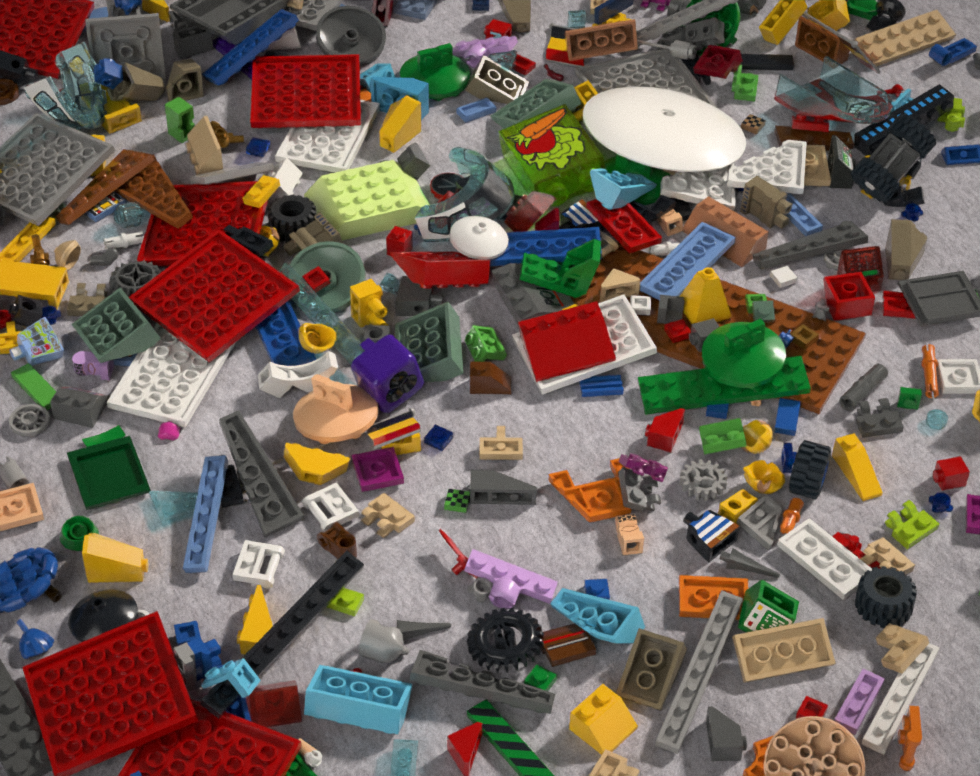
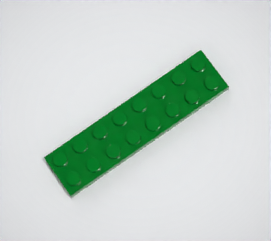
[638,356,811,415]

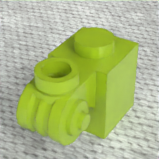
[937,98,965,132]

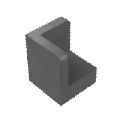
[657,294,684,324]

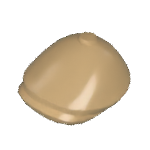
[54,240,81,271]

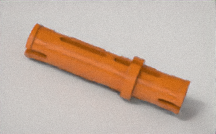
[921,344,939,398]

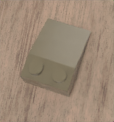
[465,55,529,104]
[616,628,687,711]

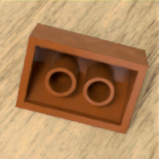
[795,16,850,68]

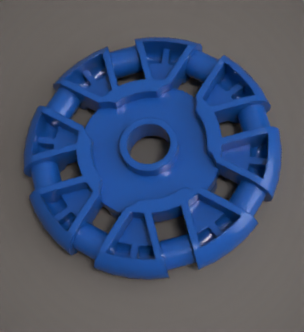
[0,547,58,613]

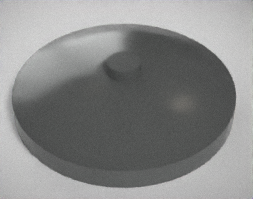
[316,6,386,66]

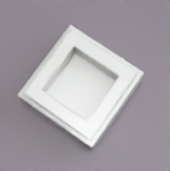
[770,266,798,288]
[630,295,651,315]

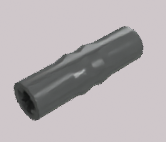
[839,363,888,411]

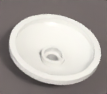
[450,216,508,260]

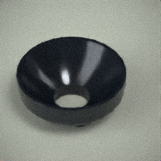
[875,0,906,23]

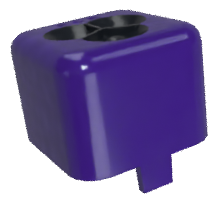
[351,335,424,413]

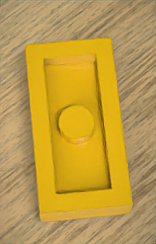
[243,175,281,208]

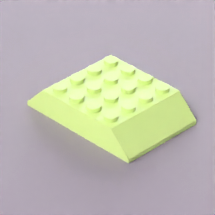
[304,160,435,241]

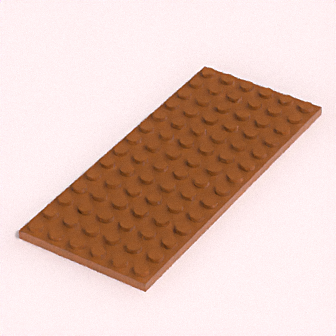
[570,241,866,414]

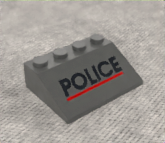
[492,263,574,327]

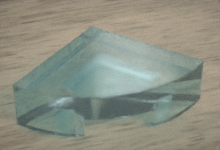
[380,273,399,294]

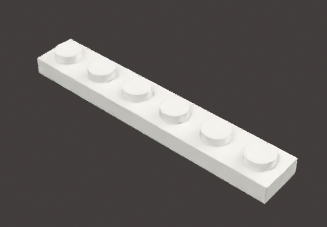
[861,643,939,755]

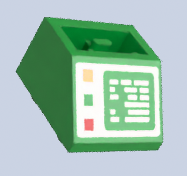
[738,579,799,633]

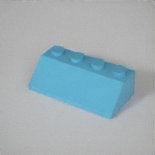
[304,665,412,734]

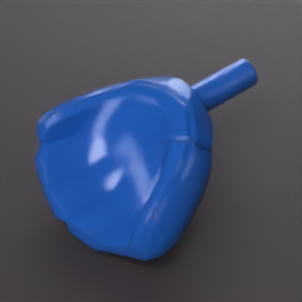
[16,619,54,659]

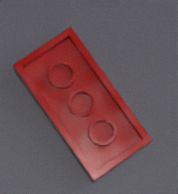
[586,199,662,254]

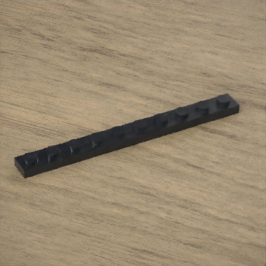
[200,551,364,719]

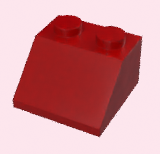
[823,272,875,321]

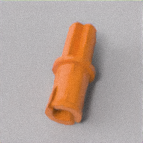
[780,498,804,534]

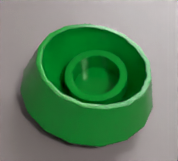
[59,516,99,551]

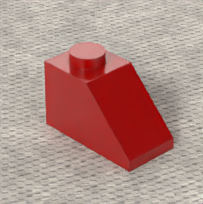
[645,408,685,453]

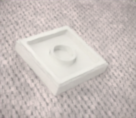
[936,359,980,394]

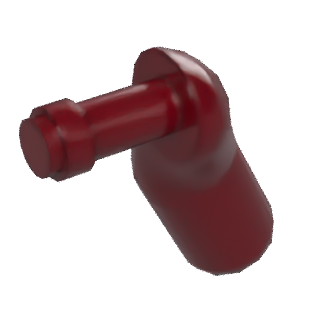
[544,64,564,81]

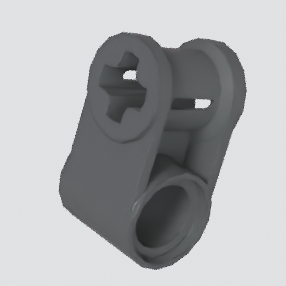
[657,26,685,49]

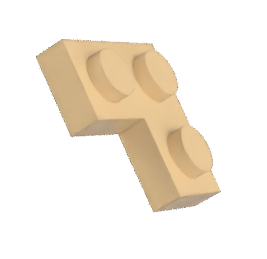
[876,623,929,674]

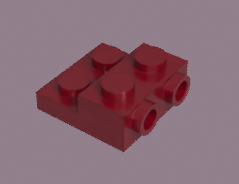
[693,45,743,79]

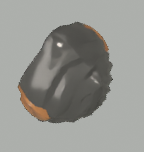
[737,0,767,14]

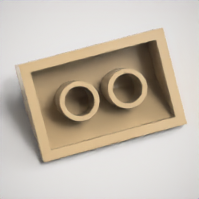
[185,116,223,175]

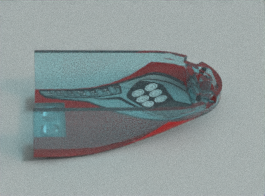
[774,56,893,124]

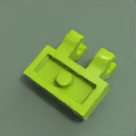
[885,500,940,550]

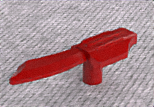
[439,529,478,579]
[832,532,881,569]

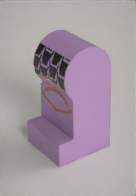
[72,351,114,380]

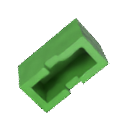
[165,97,195,143]

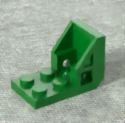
[519,239,601,298]

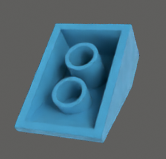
[371,77,429,120]

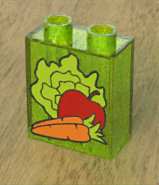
[498,104,605,212]

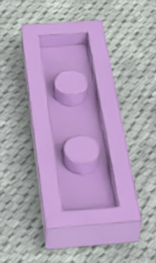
[834,669,885,735]

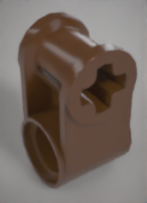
[317,522,357,559]

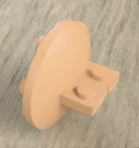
[293,374,378,444]
[764,716,865,776]

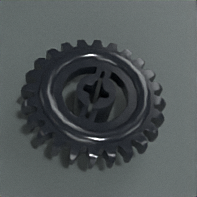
[466,608,544,673]

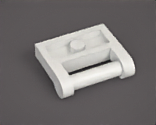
[302,483,359,532]
[232,540,285,589]

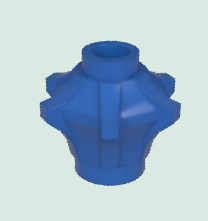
[114,0,142,15]

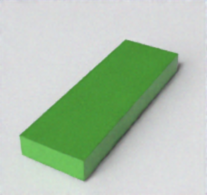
[11,363,56,411]

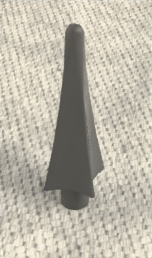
[812,297,829,321]
[719,548,780,578]
[397,620,451,641]

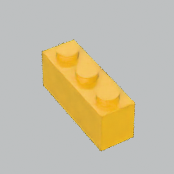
[759,0,808,45]

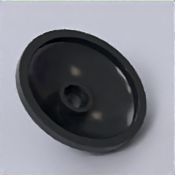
[68,589,138,642]

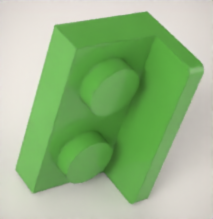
[731,65,759,102]
[464,325,507,362]
[699,418,747,455]

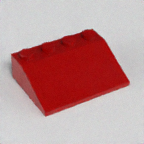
[391,251,490,289]
[518,301,616,382]

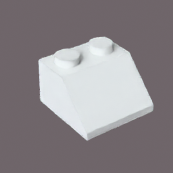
[261,158,302,202]

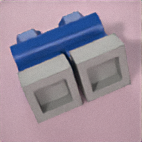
[174,637,222,692]

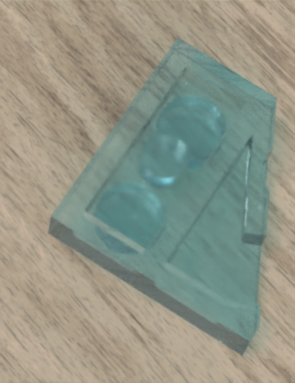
[149,491,198,527]

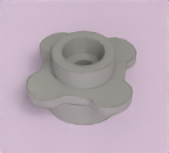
[468,577,492,602]

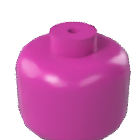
[158,421,180,441]

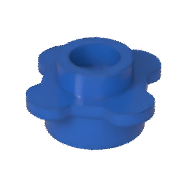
[779,330,794,349]

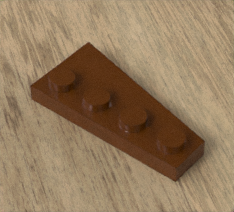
[774,125,854,151]

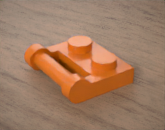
[898,705,922,771]

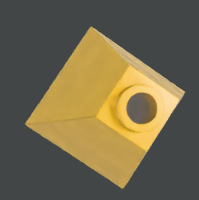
[679,268,731,324]

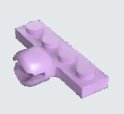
[453,36,518,68]
[464,549,558,609]

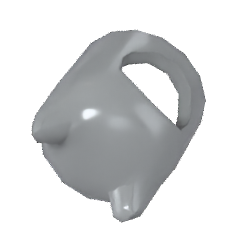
[359,619,409,663]

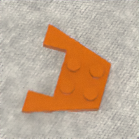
[548,458,632,523]

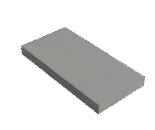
[189,162,274,185]

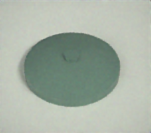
[286,241,366,314]

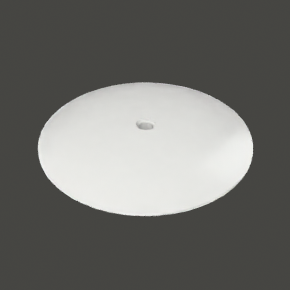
[583,87,746,172]

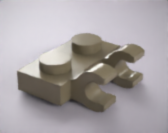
[67,283,107,316]

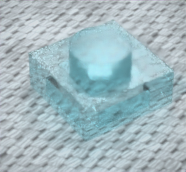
[567,10,586,29]

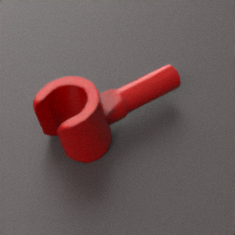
[878,84,904,98]

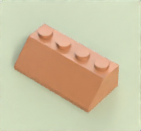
[565,19,638,61]
[682,196,769,267]

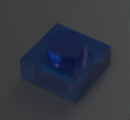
[246,137,270,158]
[424,424,453,451]
[781,442,797,473]

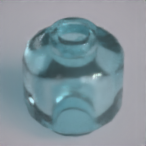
[114,202,144,228]

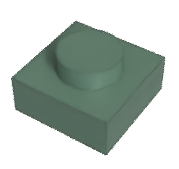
[752,300,775,323]

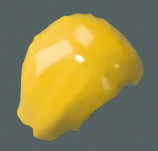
[298,323,336,354]

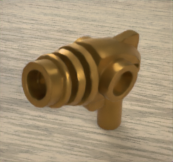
[210,121,244,148]
[30,234,50,266]

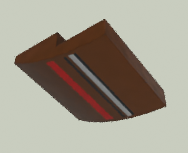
[540,623,596,667]

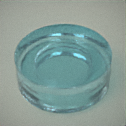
[926,409,948,430]

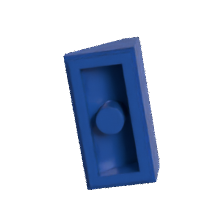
[941,144,980,165]

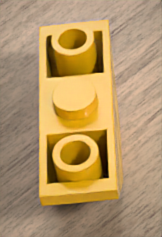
[283,443,350,485]

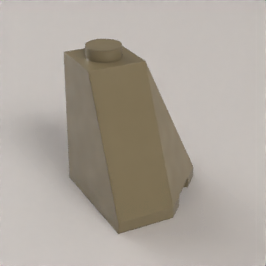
[498,0,531,33]
[167,58,204,102]
[107,62,166,101]
[885,219,927,280]

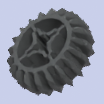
[109,260,161,297]

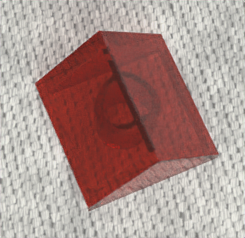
[249,680,302,728]

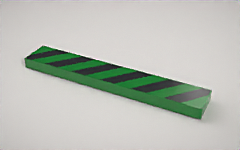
[467,699,554,776]

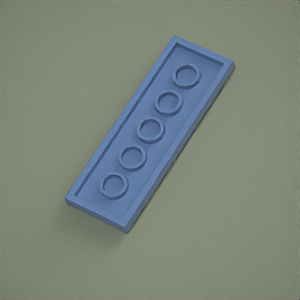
[639,222,735,300]

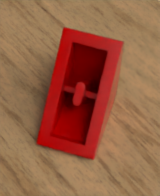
[447,722,482,776]

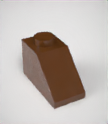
[470,361,511,395]

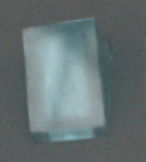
[488,50,517,71]

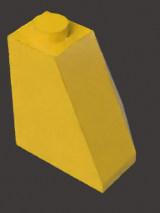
[379,96,421,153]
[82,533,148,583]

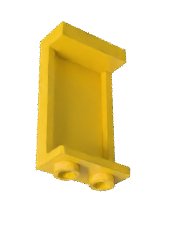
[79,80,142,134]
[0,260,69,310]

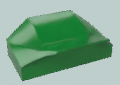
[847,0,878,20]

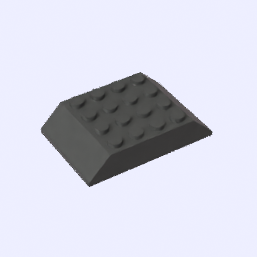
[170,0,289,45]

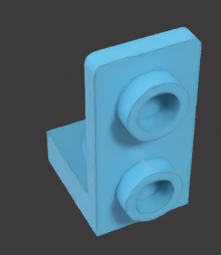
[201,658,261,698]

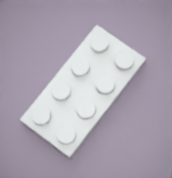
[777,518,872,600]

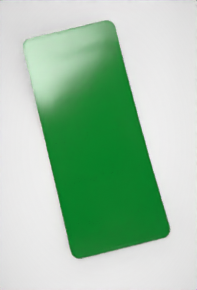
[82,425,126,447]

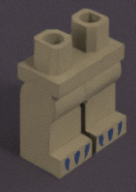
[740,176,793,229]
[284,212,344,259]

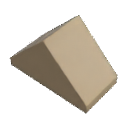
[600,268,640,302]

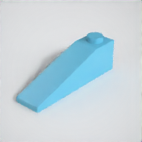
[590,168,657,210]
[550,588,645,643]

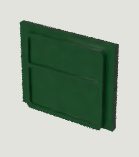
[67,436,151,510]

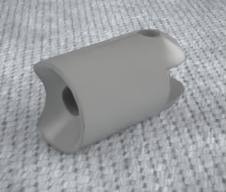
[0,456,29,489]

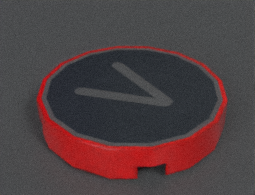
[430,173,464,199]

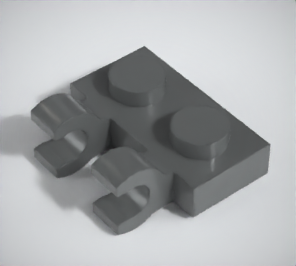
[856,398,904,438]
[618,467,661,512]

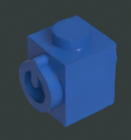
[93,58,123,89]

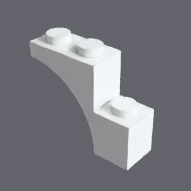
[258,351,338,398]

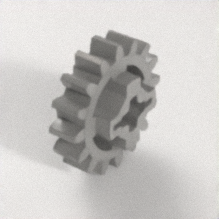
[679,459,727,501]

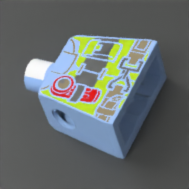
[9,317,64,366]

